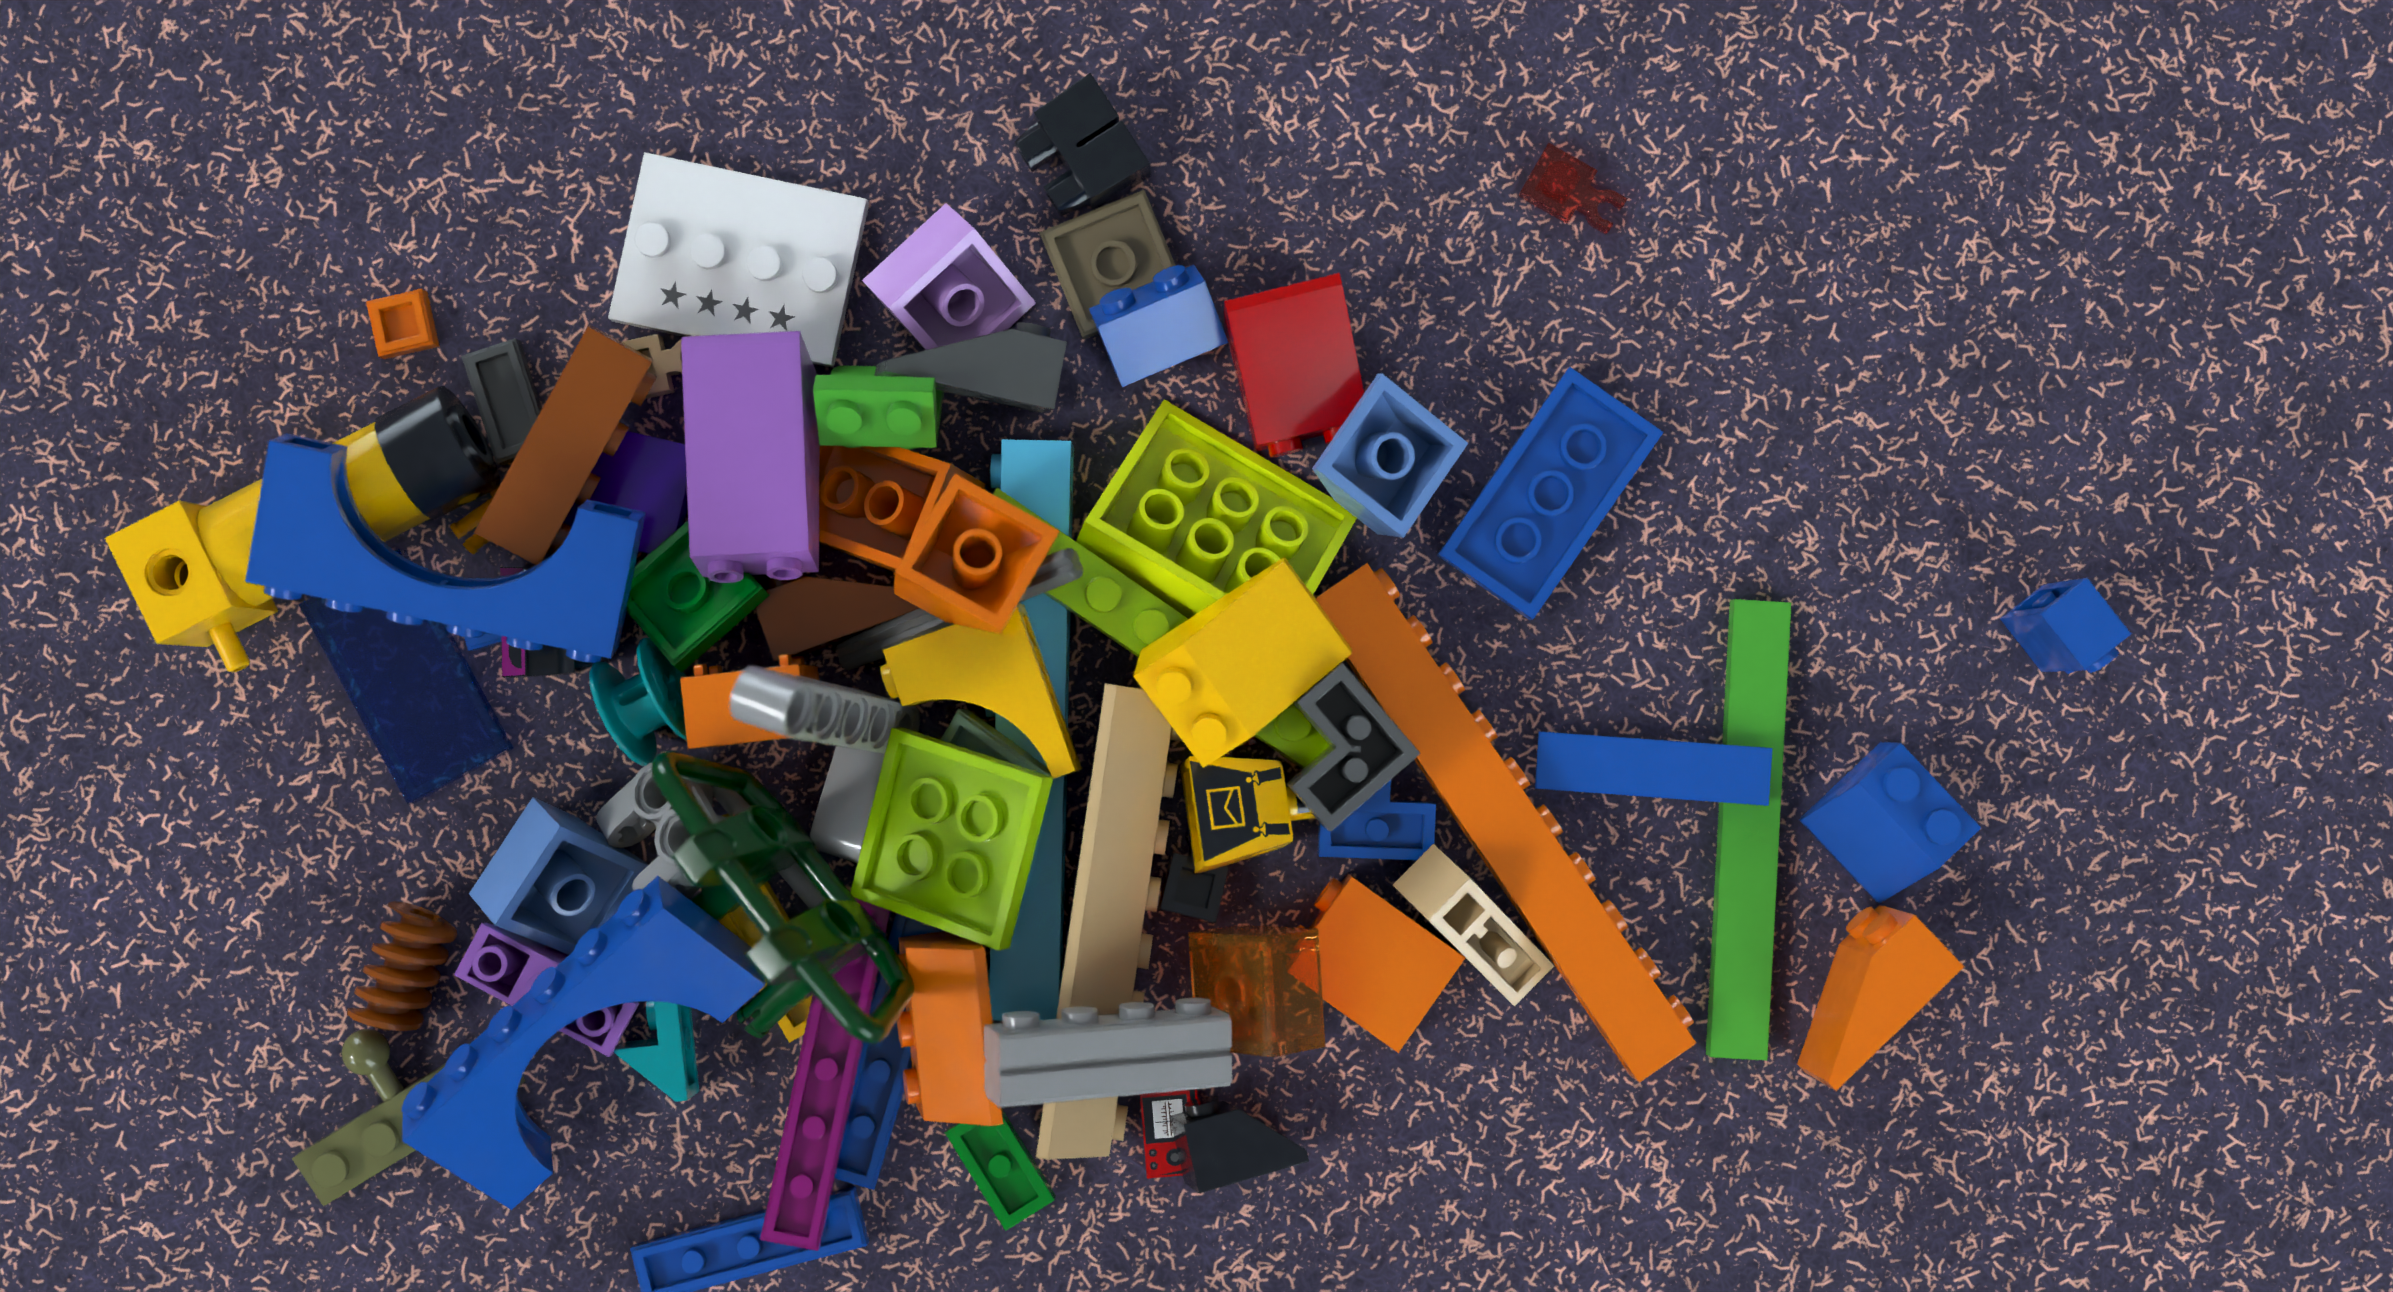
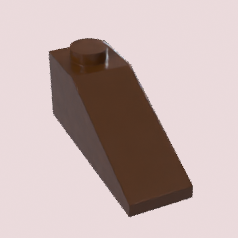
[755,576,919,662]

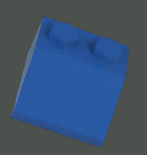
[1799,742,1981,903]

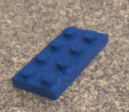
[1437,367,1664,620]

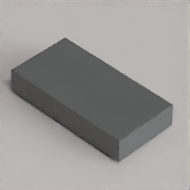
[461,338,542,465]

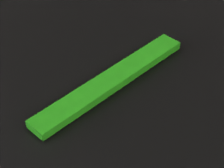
[1706,599,1791,1061]

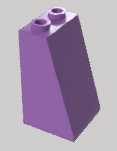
[681,331,820,583]

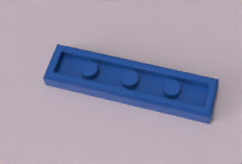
[1535,731,1772,806]
[630,1186,869,1292]

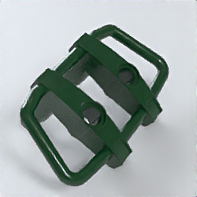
[651,751,914,1043]

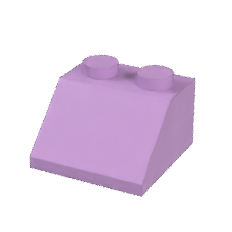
[862,203,1036,350]

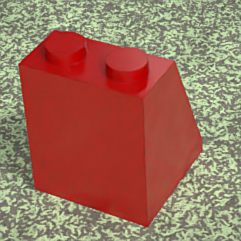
[1223,273,1364,458]

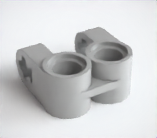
[596,763,726,899]

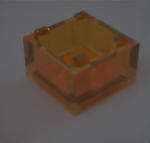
[1188,925,1326,1057]

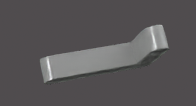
[730,666,920,864]

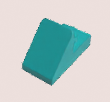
[614,1001,699,1102]

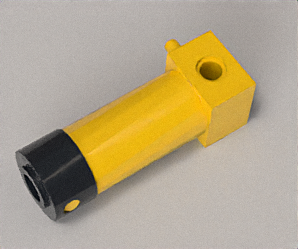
[105,386,500,673]

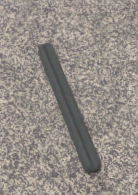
[835,548,1083,670]

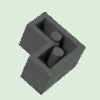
[1286,663,1421,832]

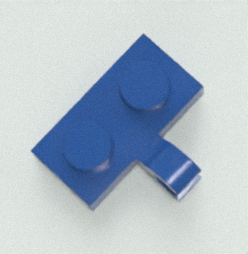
[1317,780,1436,860]

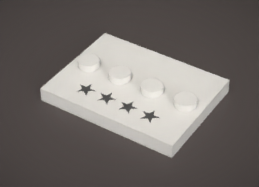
[608,152,869,368]

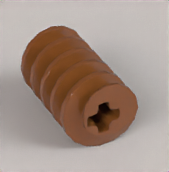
[347,901,457,1031]

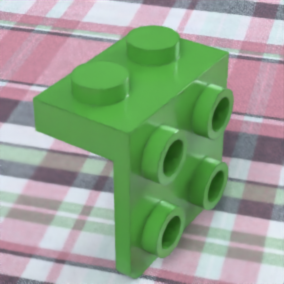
[813,366,944,449]

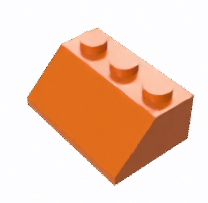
[897,931,1003,1126]

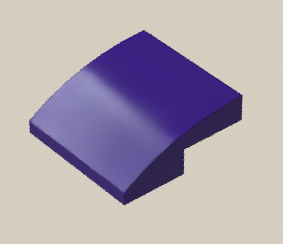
[564,431,688,554]

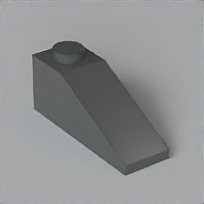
[874,322,1067,413]

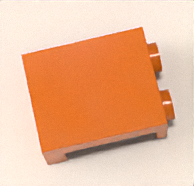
[1281,873,1465,1053]

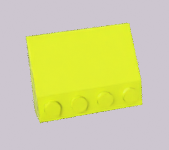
[1076,399,1357,619]

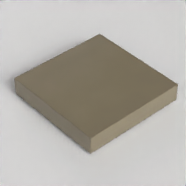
[1039,190,1176,340]

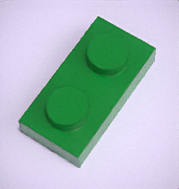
[945,1109,1056,1231]

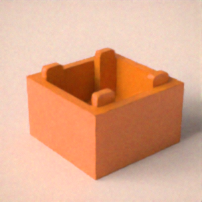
[680,654,819,749]

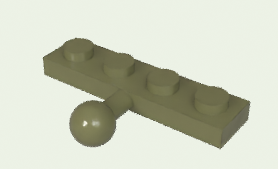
[292,1029,526,1206]

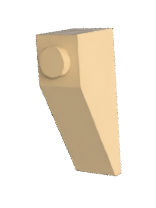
[1393,844,1554,1006]

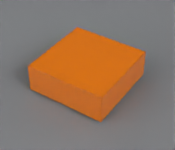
[366,289,440,359]

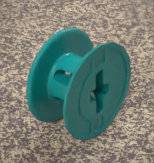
[589,638,687,766]

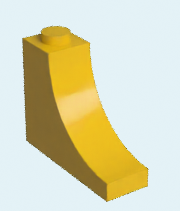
[880,603,1082,778]

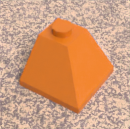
[894,474,1060,634]

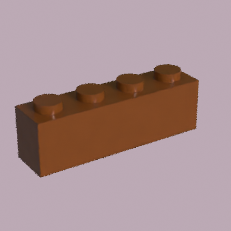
[474,325,657,565]

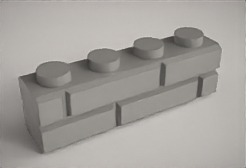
[984,998,1232,1107]

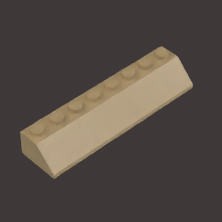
[1036,684,1182,1159]

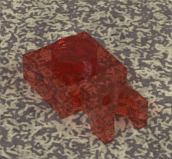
[1518,142,1628,235]

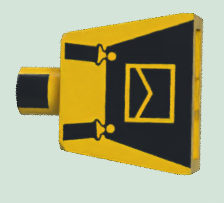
[1180,756,1315,873]

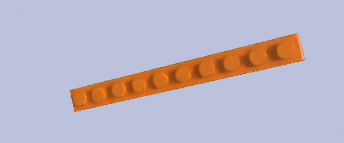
[1315,563,1696,1083]

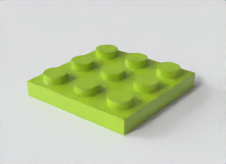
[850,728,1053,951]

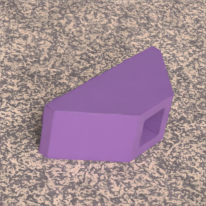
[454,922,639,1057]

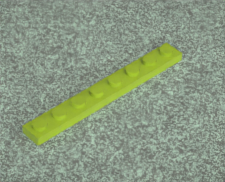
[992,488,1330,769]

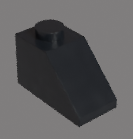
[1170,1096,1309,1194]

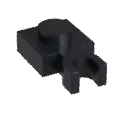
[1157,826,1229,924]

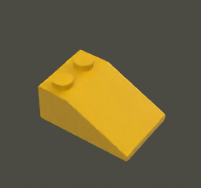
[1133,557,1352,768]

